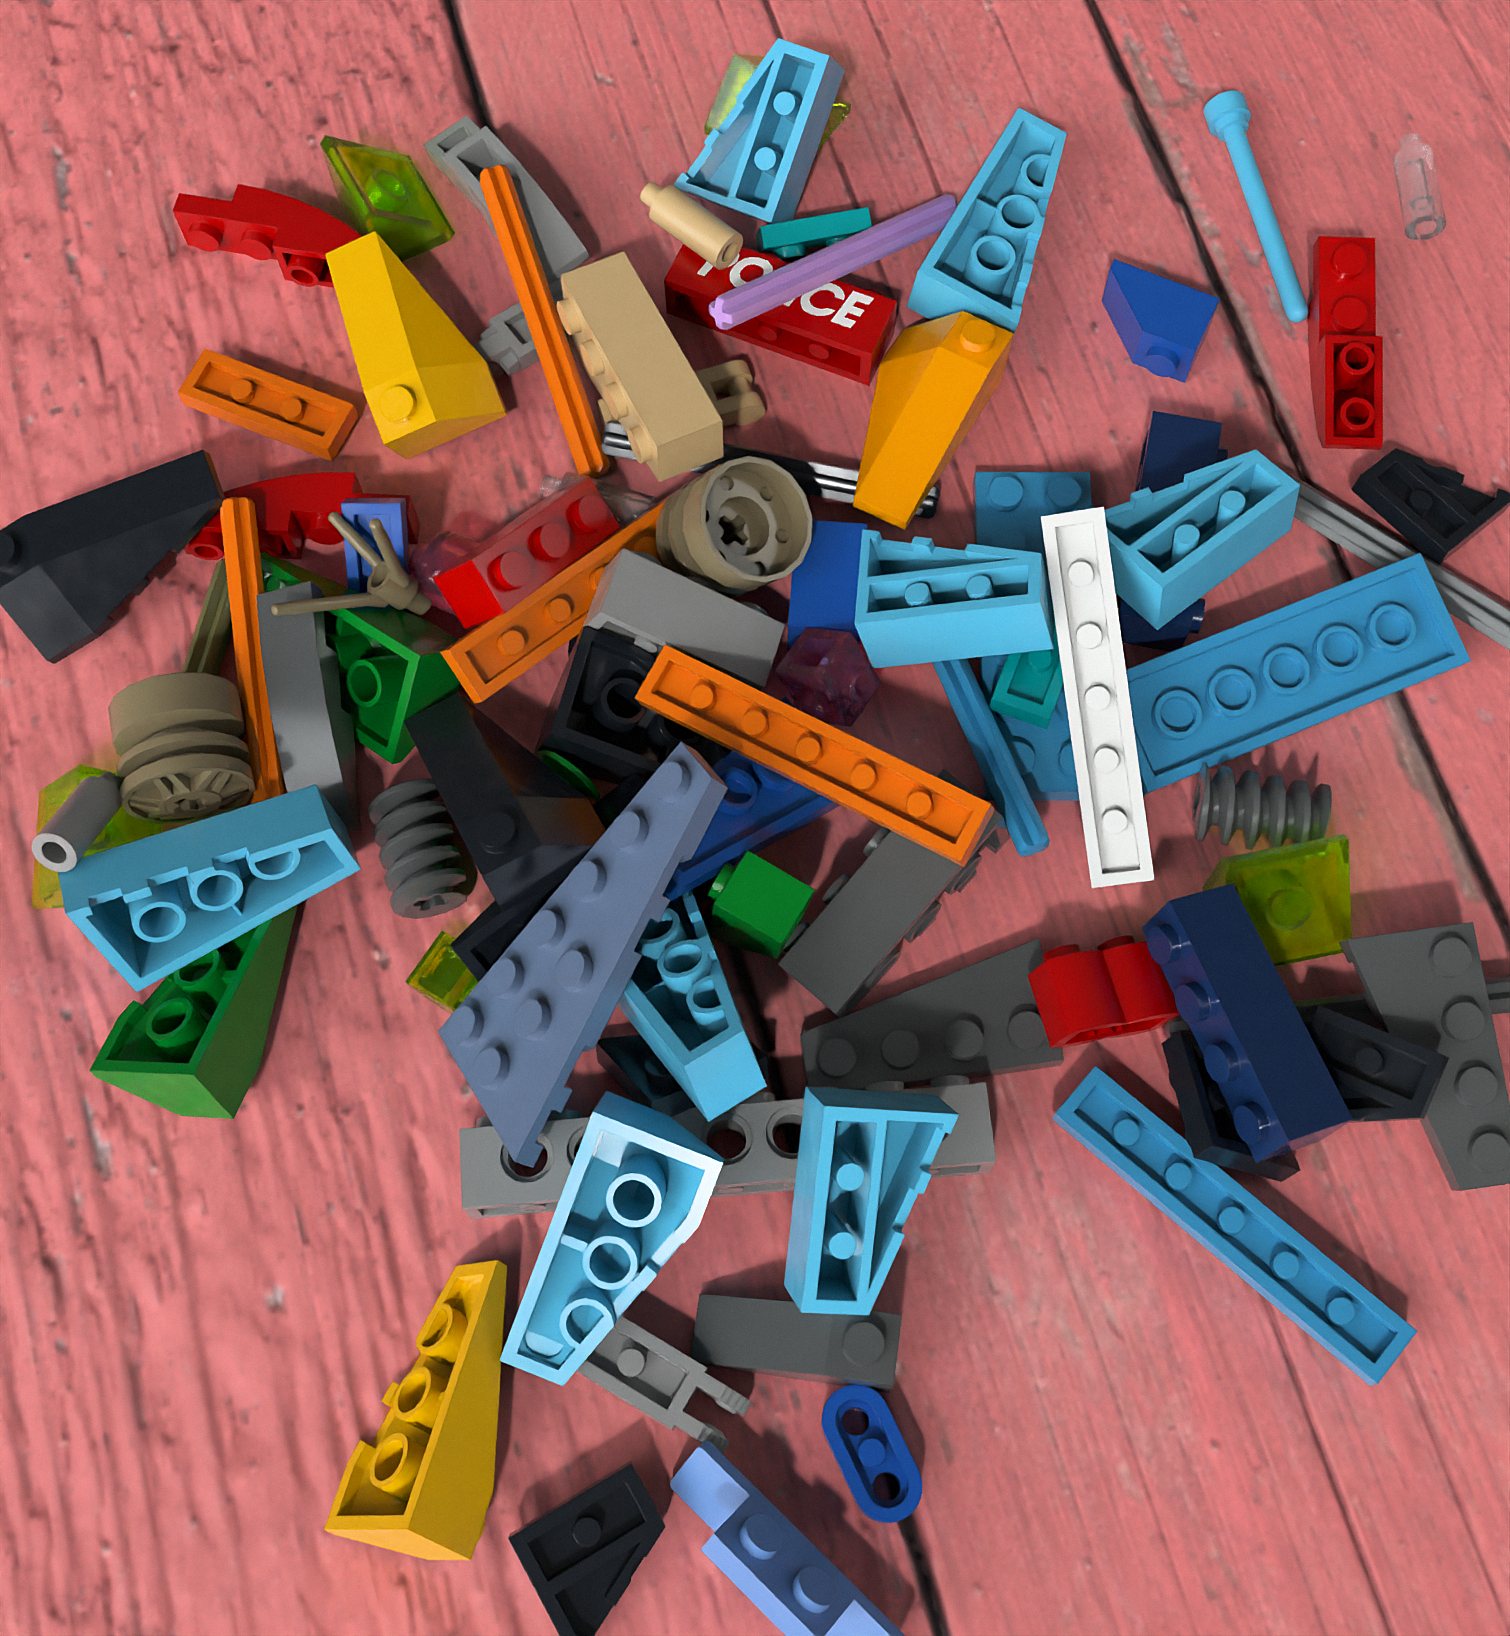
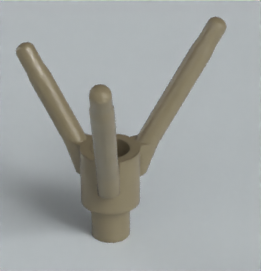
[271,512,432,616]

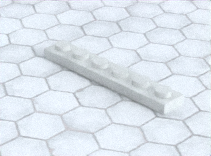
[1041,507,1154,888]

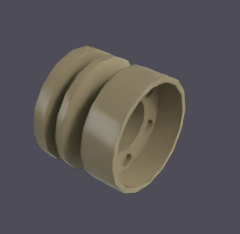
[655,456,812,598]
[108,672,256,824]

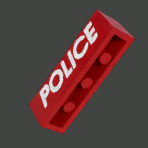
[664,244,897,386]

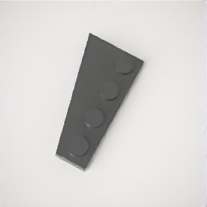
[1339,922,1510,1191]
[800,938,1064,1090]

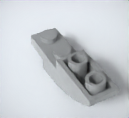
[424,115,590,285]

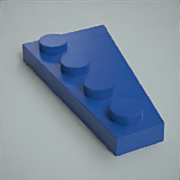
[664,696,840,901]

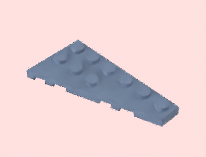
[438,742,728,1168]

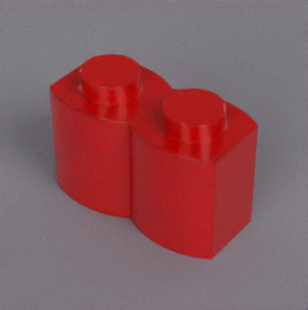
[1027,935,1180,1048]

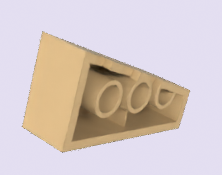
[557,251,724,482]

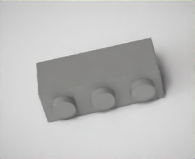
[583,548,785,691]

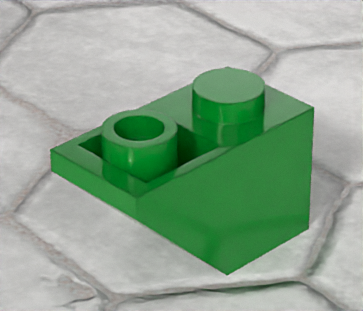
[706,850,815,959]

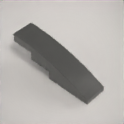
[256,581,361,832]

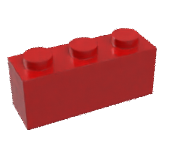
[433,476,620,629]

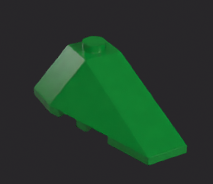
[260,552,461,764]
[89,904,298,1119]

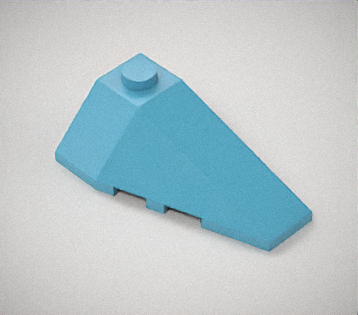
[499,1091,724,1386]

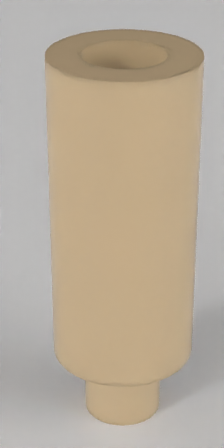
[640,182,743,270]

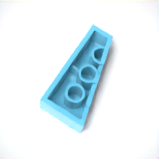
[906,107,1067,333]

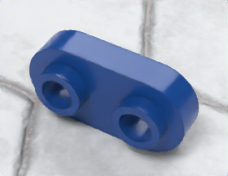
[821,1384,922,1523]

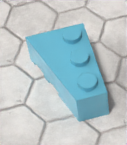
[673,38,845,224]
[1088,449,1300,630]
[854,529,1054,669]
[784,1087,959,1315]

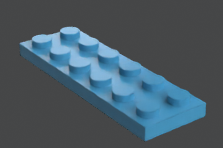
[973,472,1092,801]
[1126,553,1471,796]

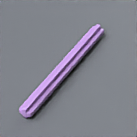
[709,194,957,330]

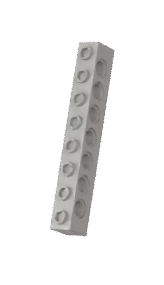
[459,1075,996,1219]

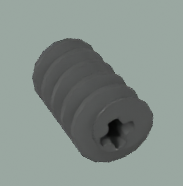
[1192,763,1332,859]
[368,778,467,919]

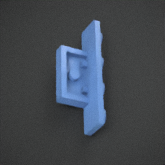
[670,1441,905,1636]

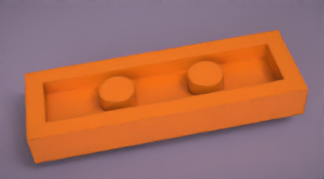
[177,348,358,461]

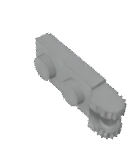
[576,1316,752,1454]

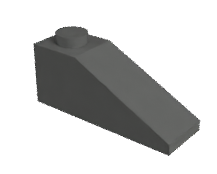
[690,1294,902,1393]

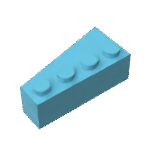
[58,784,361,992]
[617,890,767,1122]

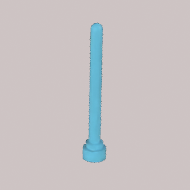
[1203,90,1309,323]

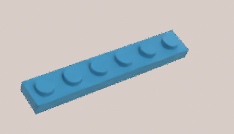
[1052,1066,1417,1386]

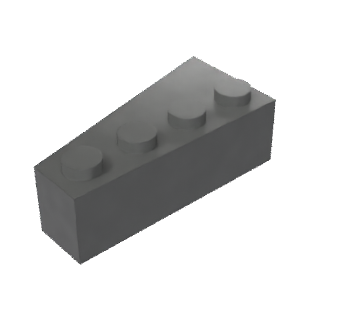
[778,769,1010,1017]

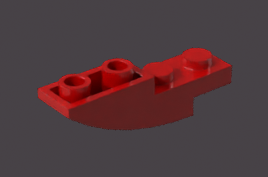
[173,184,363,288]
[1308,236,1383,450]
[184,472,420,560]

